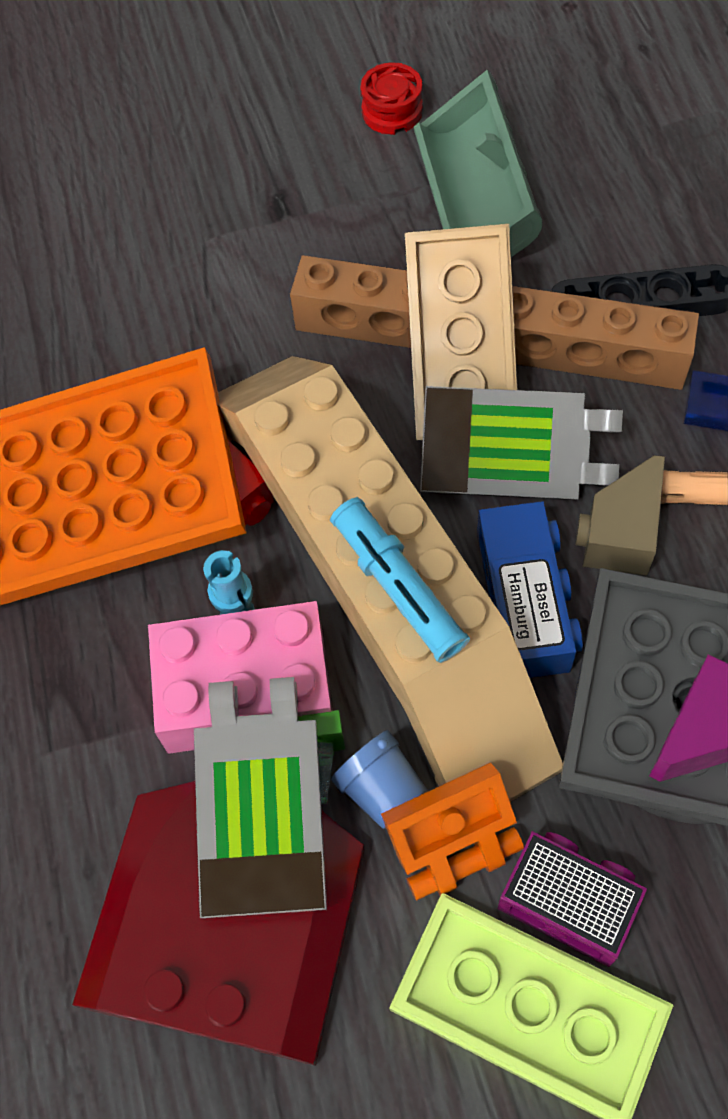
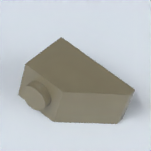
[575,455,665,576]

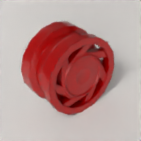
[360,62,423,135]

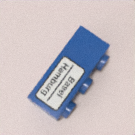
[477,501,583,678]

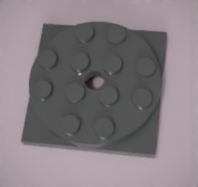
[558,568,728,826]

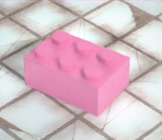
[148,601,333,754]

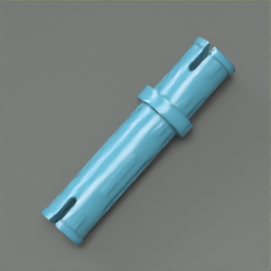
[330,497,470,663]

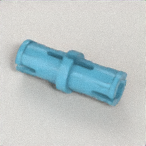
[203,550,255,615]

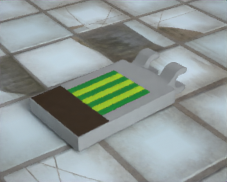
[420,386,623,499]
[194,677,327,918]

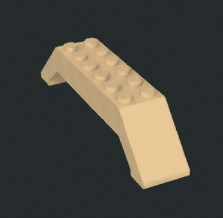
[218,356,563,802]

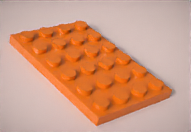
[0,347,247,606]

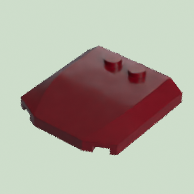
[72,781,365,1066]

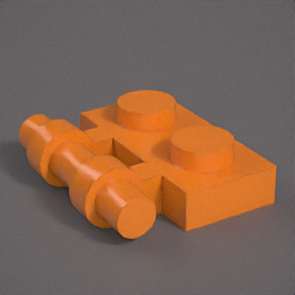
[381,762,524,901]

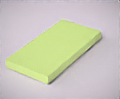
[389,893,673,1119]

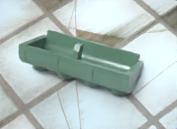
[414,70,542,257]

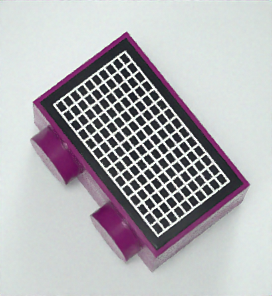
[497,831,647,967]

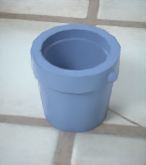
[331,730,427,829]

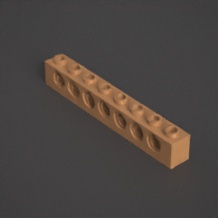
[290,255,699,390]

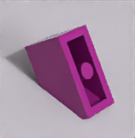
[649,654,728,782]

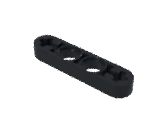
[550,264,728,316]

